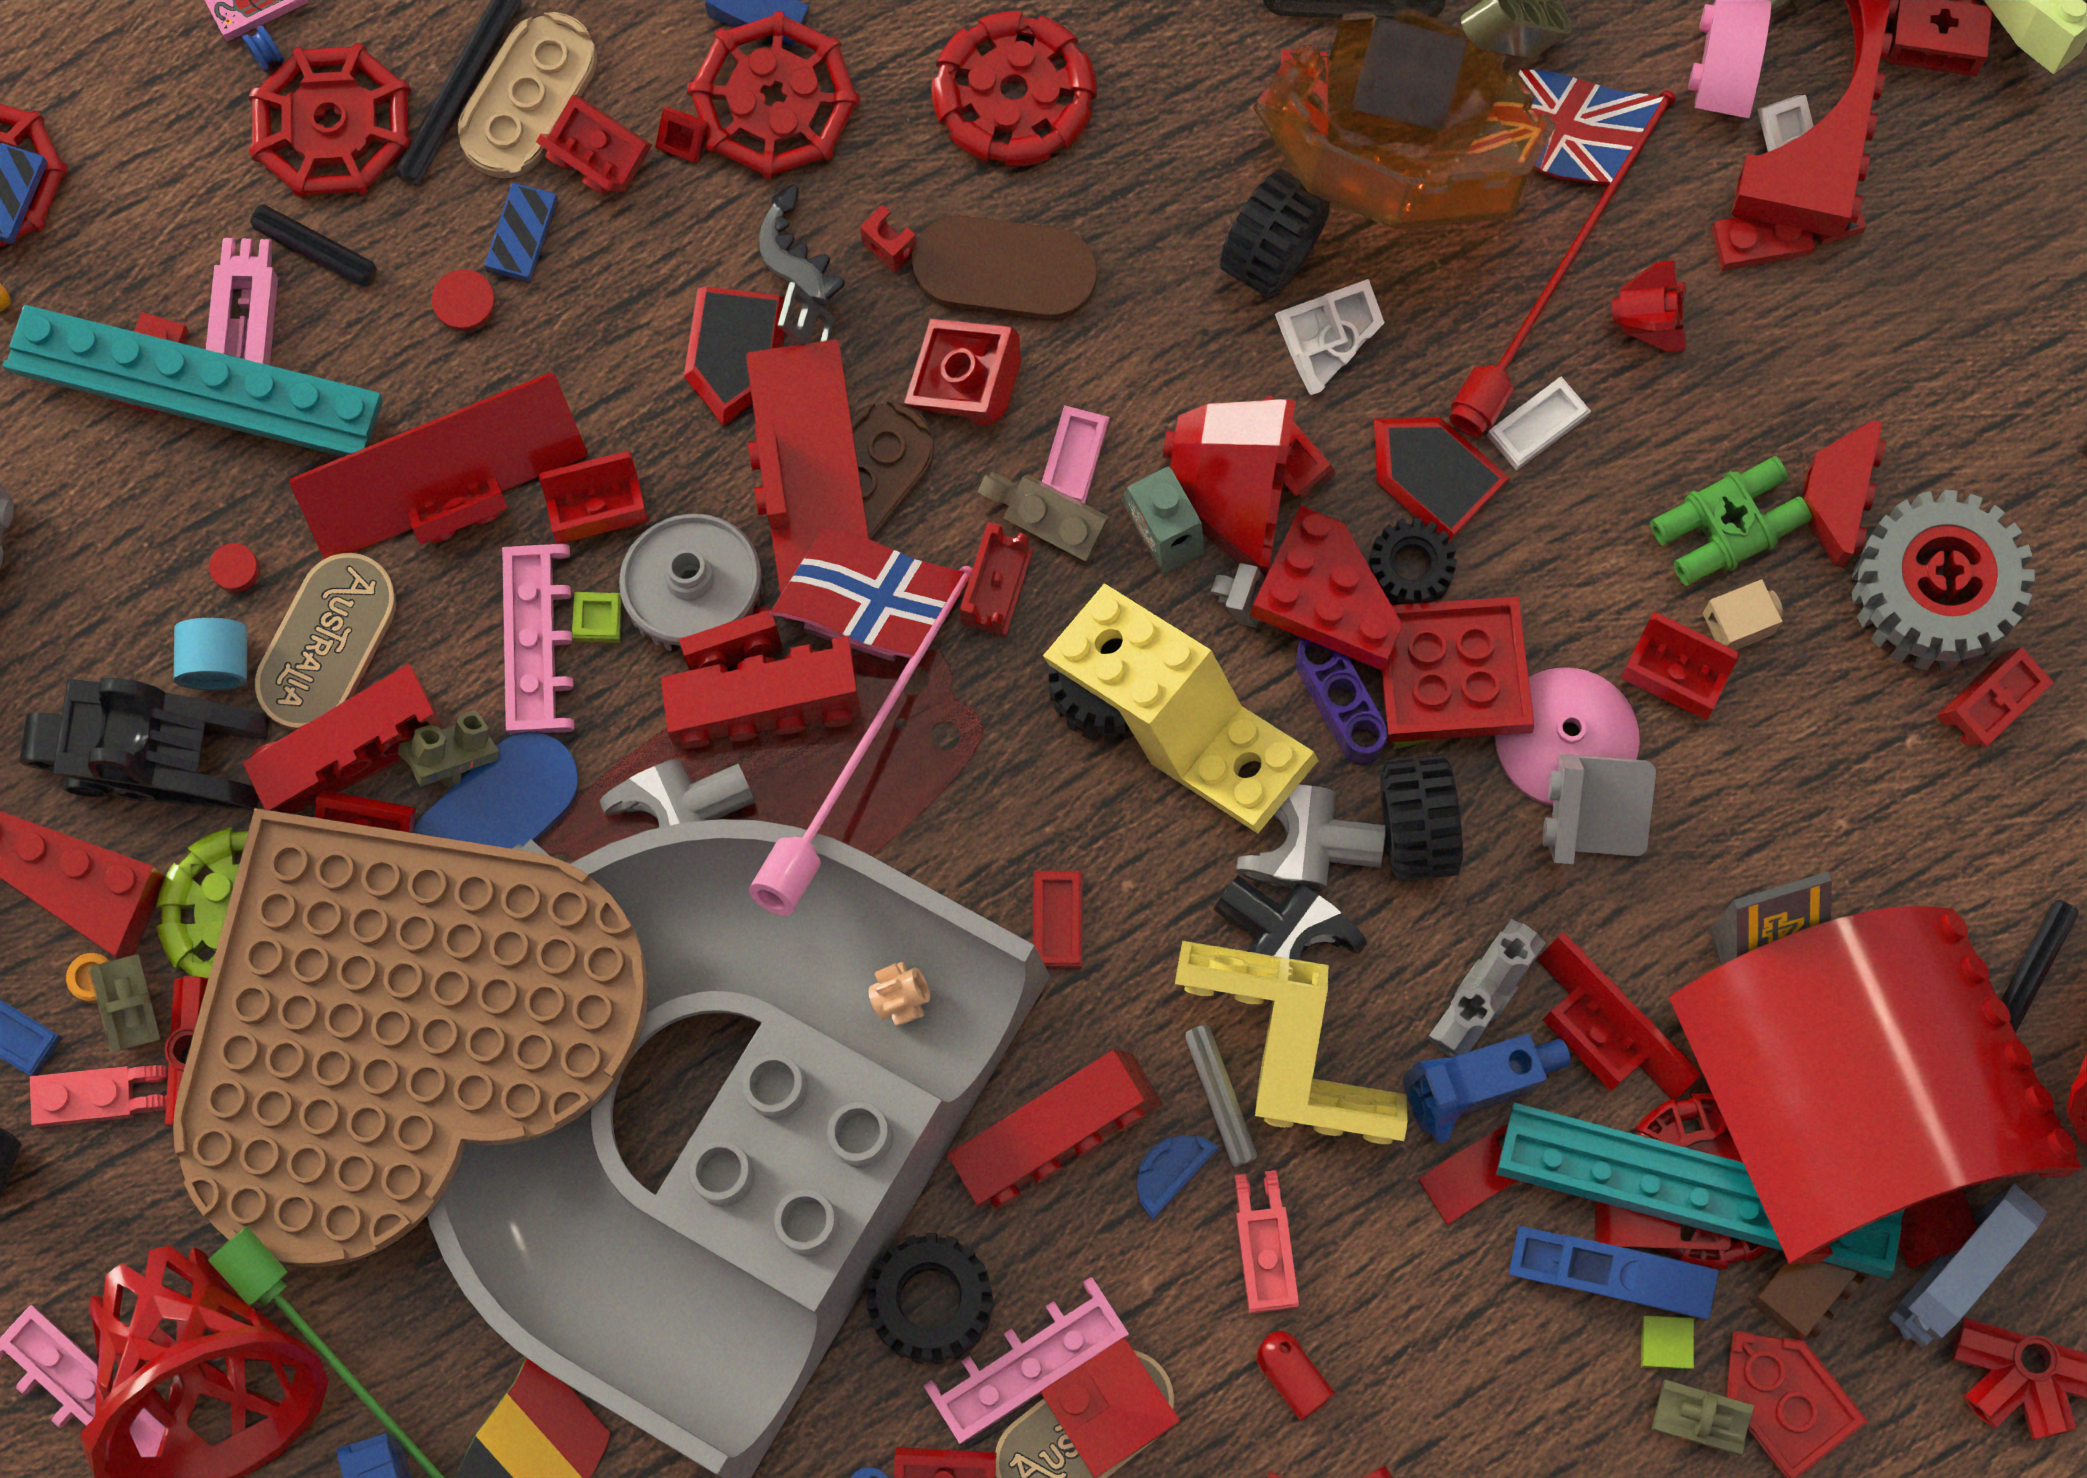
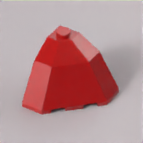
[1162,399,1296,577]

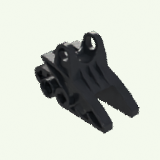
[19,678,269,811]

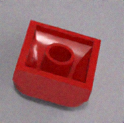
[904,319,1021,426]

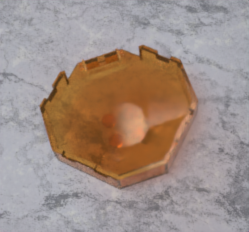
[1253,9,1556,230]

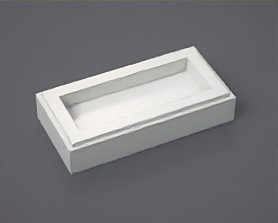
[1487,376,1591,471]

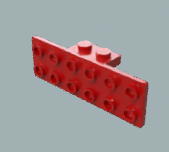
[746,339,869,622]
[289,373,588,559]

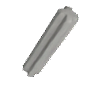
[1185,1025,1257,1167]

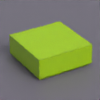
[572,592,623,643]
[1641,1316,1694,1370]

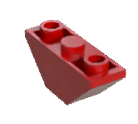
[1801,420,1886,568]

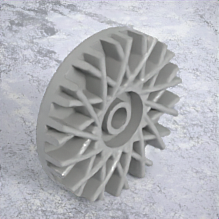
[619,514,764,651]

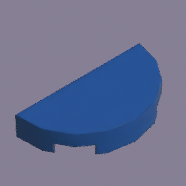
[1137,1135,1219,1221]

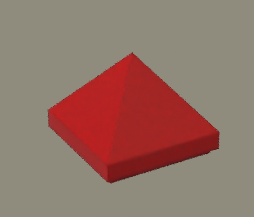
[655,106,708,164]

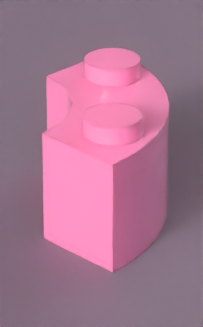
[1688,0,1771,118]

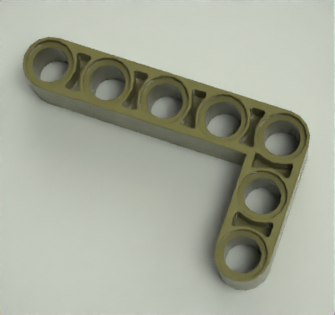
[1461,0,1572,58]

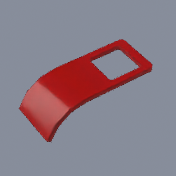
[1418,1122,1519,1225]
[1595,1201,1731,1250]

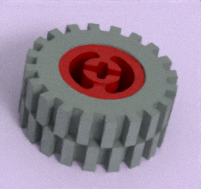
[1851,490,2035,671]

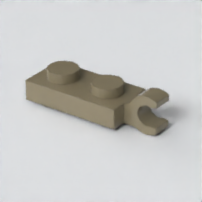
[977,472,1110,561]

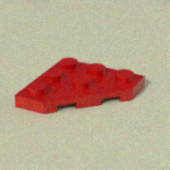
[1249,505,1403,671]

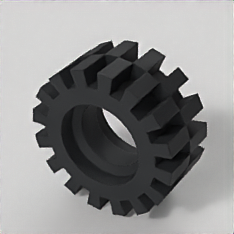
[1369,518,1457,605]

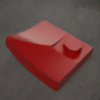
[1040,1337,1180,1478]

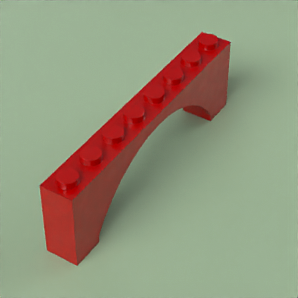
[1731,0,1899,238]

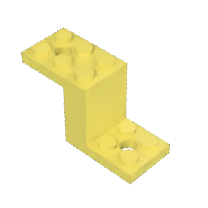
[1043,583,1319,834]
[1175,941,1408,1144]

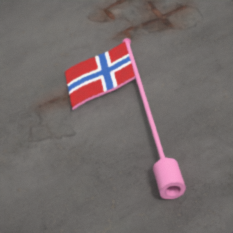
[749,528,973,916]

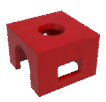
[860,205,917,274]

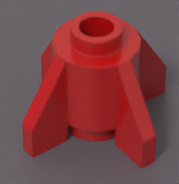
[1612,261,1687,352]

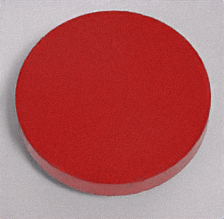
[432,269,495,331]

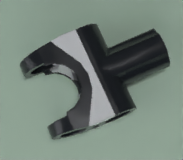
[1213,875,1367,961]

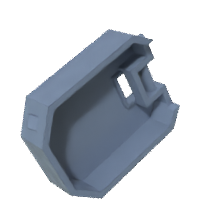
[1889,1183,2047,1347]

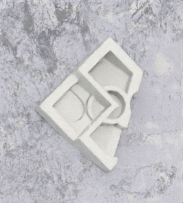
[1275,279,1384,396]

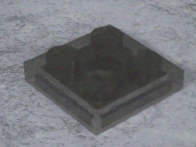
[1351,16,1468,131]

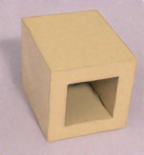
[1702,579,1784,650]

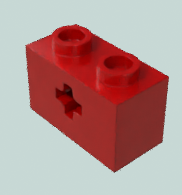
[1886,0,1992,77]

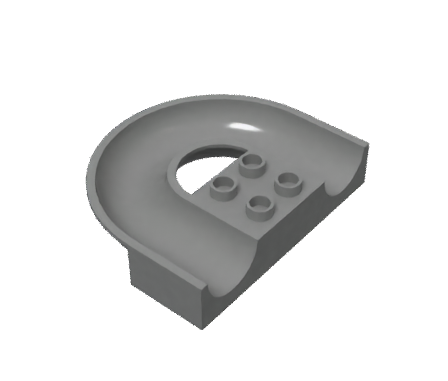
[427,819,1050,1478]

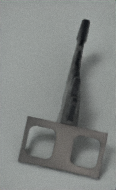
[759,184,845,345]

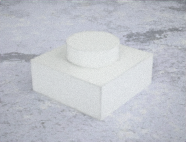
[1757,95,1814,152]

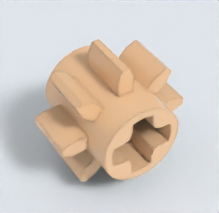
[869,961,930,1026]

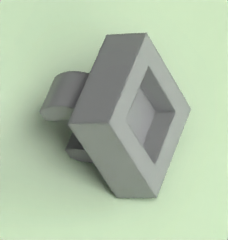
[1211,563,1266,628]

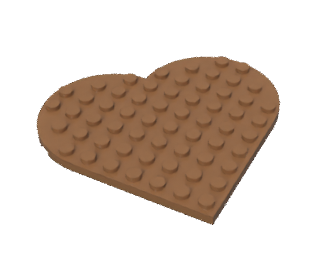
[173,808,648,1267]

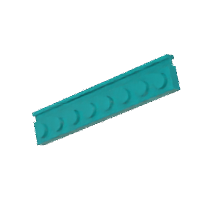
[2,304,384,457]
[1496,1103,1905,1279]

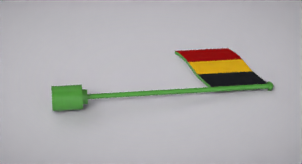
[208,1226,611,1478]

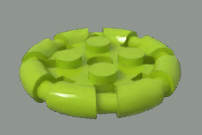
[156,827,248,978]

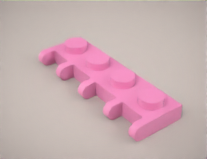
[502,544,574,735]
[923,1277,1129,1446]
[0,1305,165,1457]

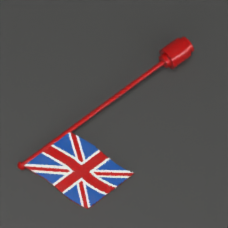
[1449,70,1676,437]

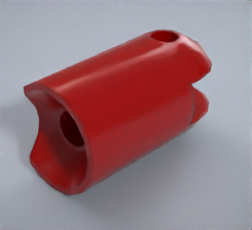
[1256,1331,1335,1422]

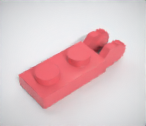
[30,1065,168,1128]
[1234,1170,1299,1314]

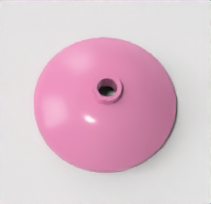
[1494,667,1640,807]

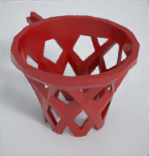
[80,1246,329,1478]

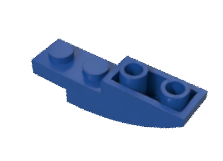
[1508,1226,1719,1320]

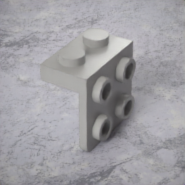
[1543,754,1656,864]

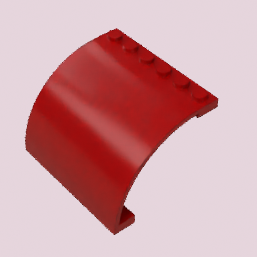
[1669,906,2082,1264]

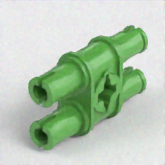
[1650,456,1812,586]

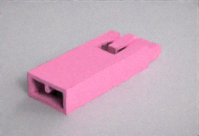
[206,238,278,365]

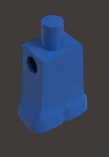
[1403,1033,1571,1144]

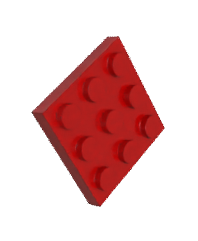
[1381,596,1534,743]

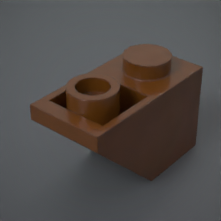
[1750,1260,1865,1340]

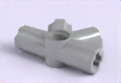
[1428,919,1546,1058]

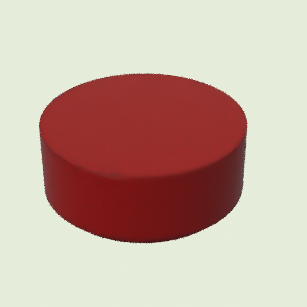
[209,543,260,593]

